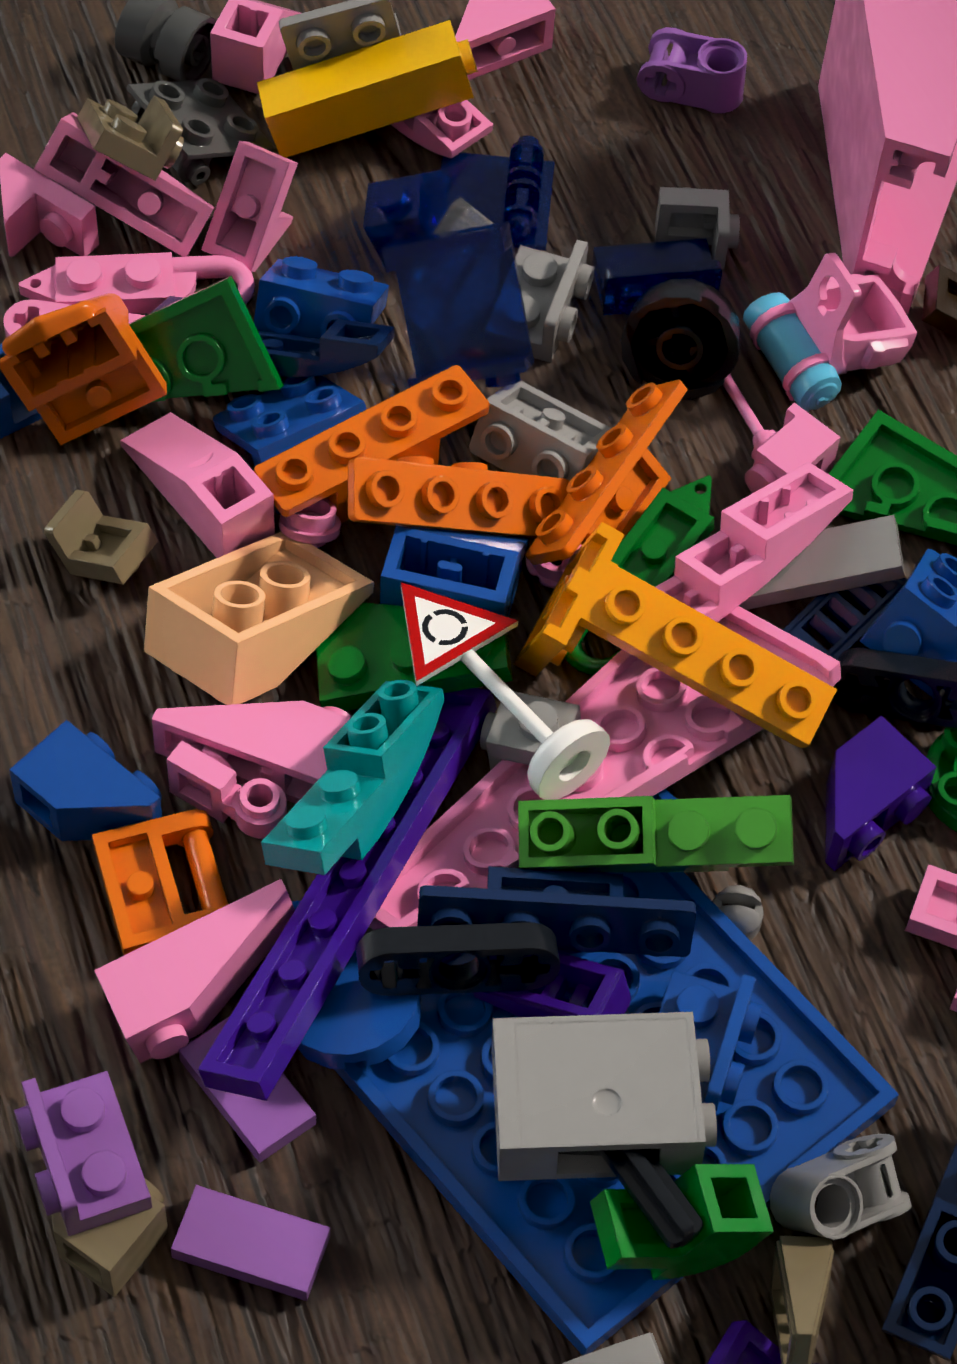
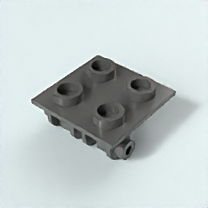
[126,78,276,185]

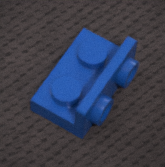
[659,970,763,1112]

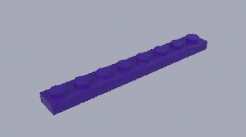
[198,688,497,1101]

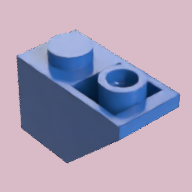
[9,720,162,841]

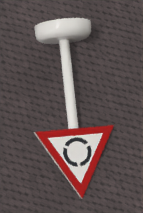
[401,582,610,800]

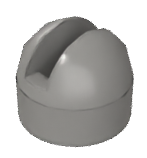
[712,885,764,940]

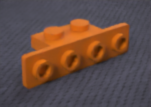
[254,365,490,523]
[525,379,688,565]
[348,456,569,539]

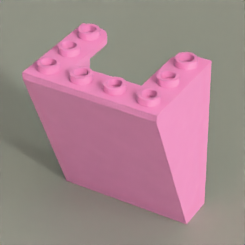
[818,0,957,314]

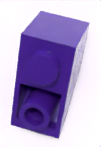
[825,715,937,871]

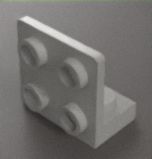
[279,0,402,70]

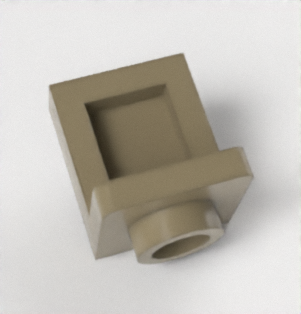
[44,490,158,585]

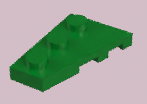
[829,409,957,545]
[316,603,513,711]

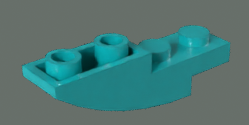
[261,680,444,875]

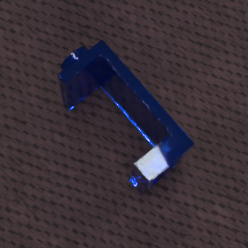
[382,221,534,388]

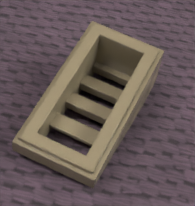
[769,1236,834,1364]

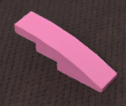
[656,462,853,622]

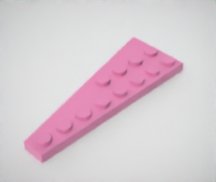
[369,606,841,930]

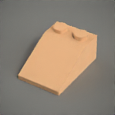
[144,532,374,705]

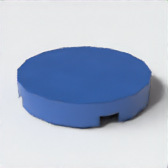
[297,950,422,1069]

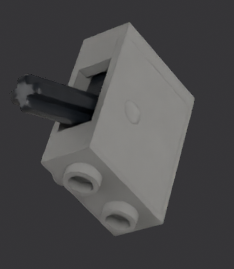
[492,1012,717,1249]

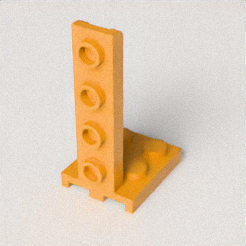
[514,522,837,748]

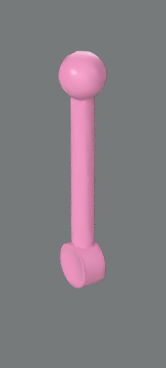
[709,363,769,447]

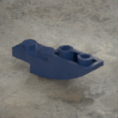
[881,1143,957,1361]

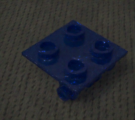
[432,135,555,251]

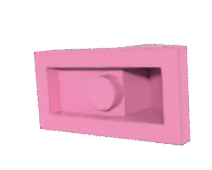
[201,141,298,272]
[0,153,99,258]

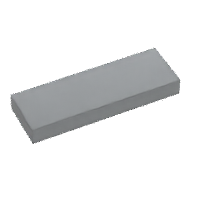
[739,515,906,610]

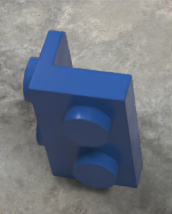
[254,256,389,339]

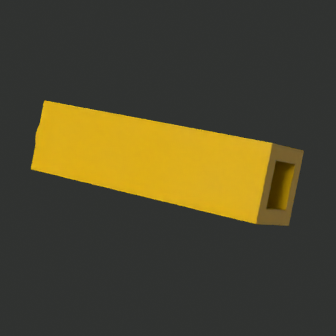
[257,20,478,158]

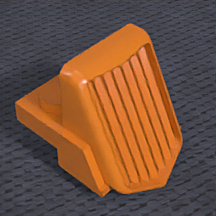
[0,293,167,445]

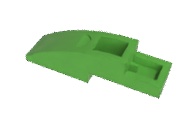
[518,795,794,872]

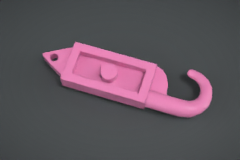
[18,252,255,314]

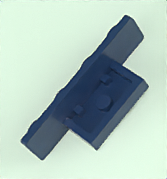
[417,866,696,957]

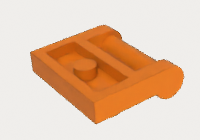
[92,809,228,956]

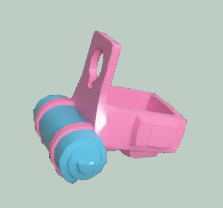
[743,253,917,412]

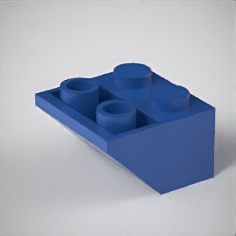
[380,526,529,617]

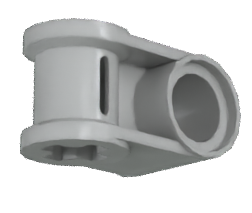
[770,1134,912,1240]

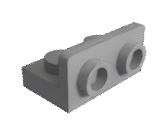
[485,240,595,363]
[469,378,611,482]

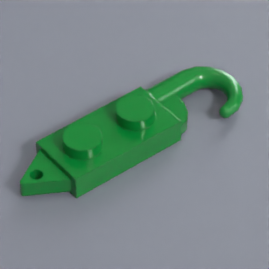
[565,475,714,675]

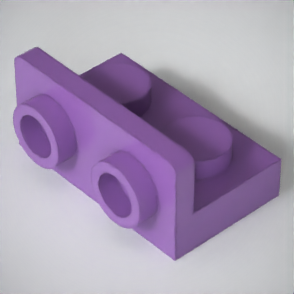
[14,1071,152,1236]

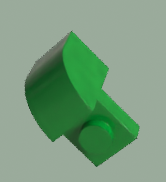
[590,1164,774,1280]

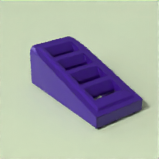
[473,952,631,1017]

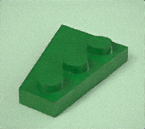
[129,276,284,402]

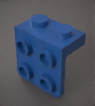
[213,376,367,514]
[860,549,957,702]

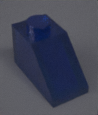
[363,169,450,272]

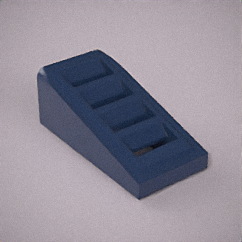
[783,578,907,660]

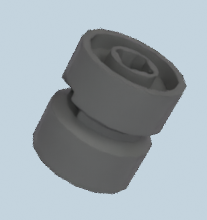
[114,0,216,81]

